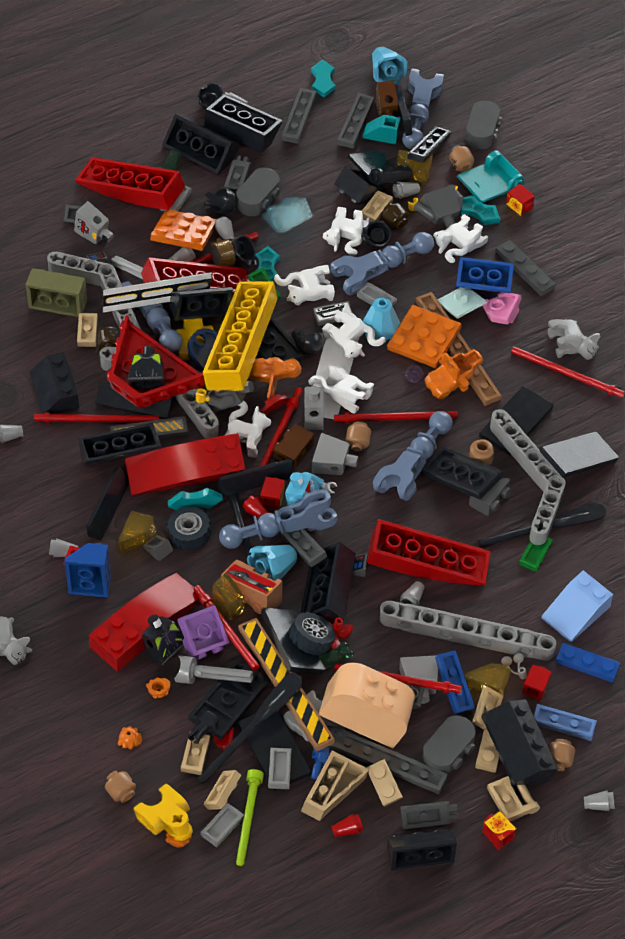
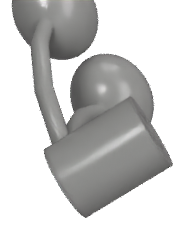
[501,653,527,679]

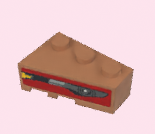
[221,559,282,614]

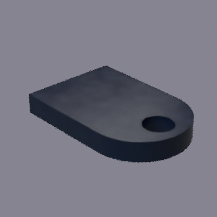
[187,328,218,372]

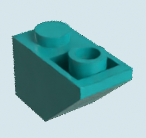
[363,115,401,144]

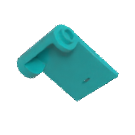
[457,150,524,203]

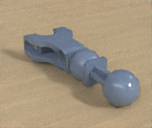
[402,68,444,150]
[330,232,434,295]
[121,281,182,353]
[373,411,453,501]
[219,490,338,549]

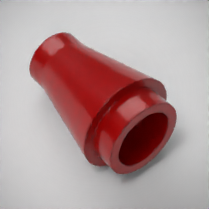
[243,495,270,519]
[331,813,364,838]

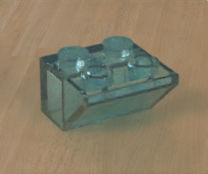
[261,196,313,233]

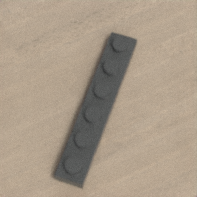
[328,726,448,795]

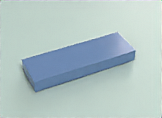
[534,704,597,741]

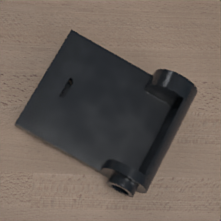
[347,151,412,186]

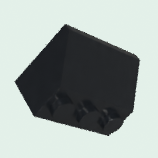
[169,287,233,320]
[30,352,79,414]
[387,829,457,870]

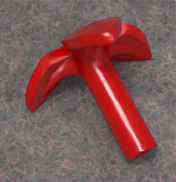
[329,617,353,650]

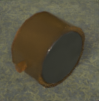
[210,238,235,266]

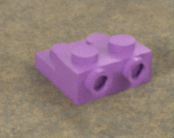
[177,605,230,660]

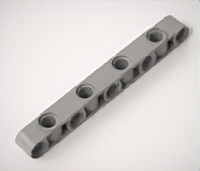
[380,601,556,661]

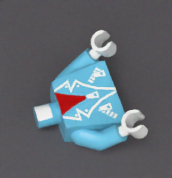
[285,472,337,531]

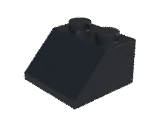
[334,166,386,205]

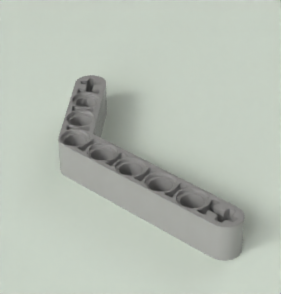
[47,252,141,333]
[99,347,219,439]
[490,409,566,545]

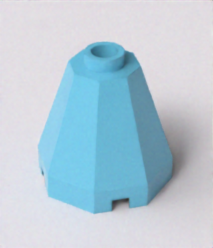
[372,47,407,85]
[363,297,401,343]
[247,545,297,581]

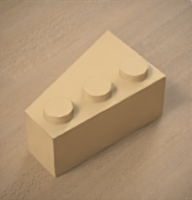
[301,750,369,821]

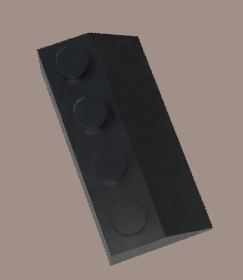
[204,94,282,152]
[162,114,240,175]
[78,422,161,467]
[301,542,356,624]
[481,700,558,786]

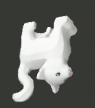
[323,207,370,256]
[433,214,488,263]
[274,265,335,306]
[322,309,385,359]
[308,365,374,414]
[225,401,271,458]

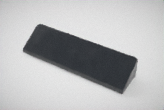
[95,382,173,419]
[217,459,292,497]
[86,466,129,540]

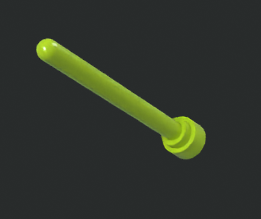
[236,769,264,866]

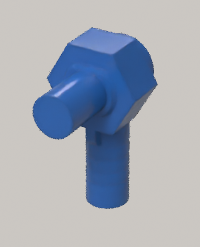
[311,747,330,780]

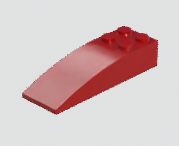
[75,157,185,211]
[141,258,250,300]
[125,433,245,496]
[367,519,491,586]
[89,573,200,672]

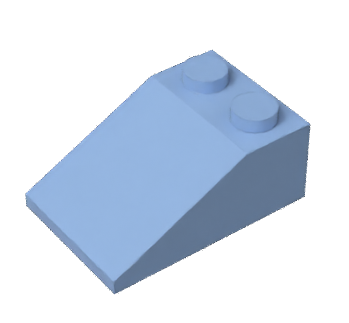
[541,570,613,642]

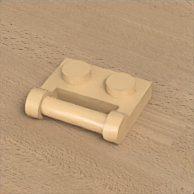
[487,776,540,821]

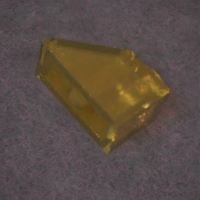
[397,150,433,182]
[118,511,156,553]
[213,573,245,620]
[465,663,511,696]

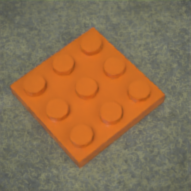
[151,209,217,251]
[387,305,462,368]

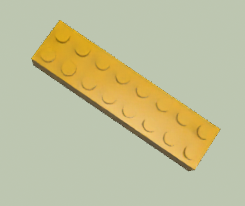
[203,282,277,391]

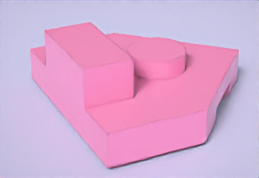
[482,292,522,325]

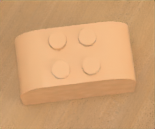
[319,663,415,749]

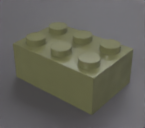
[26,268,87,317]

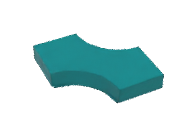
[311,60,336,98]
[460,196,500,225]
[255,246,280,282]
[168,488,223,510]

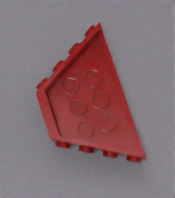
[107,315,206,408]

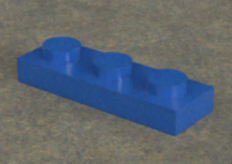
[556,643,620,683]
[435,650,475,715]

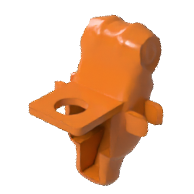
[424,349,483,399]
[248,357,302,399]

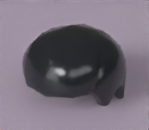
[197,83,223,110]

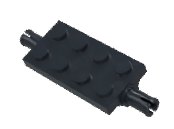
[188,656,270,744]

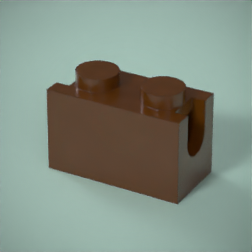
[273,424,314,471]

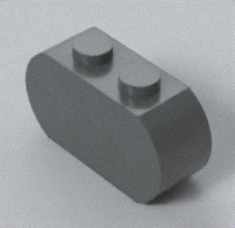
[465,101,502,149]
[236,168,280,216]
[422,716,475,775]

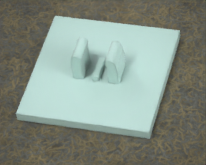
[437,287,487,319]

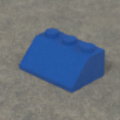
[456,257,514,293]
[64,543,111,598]

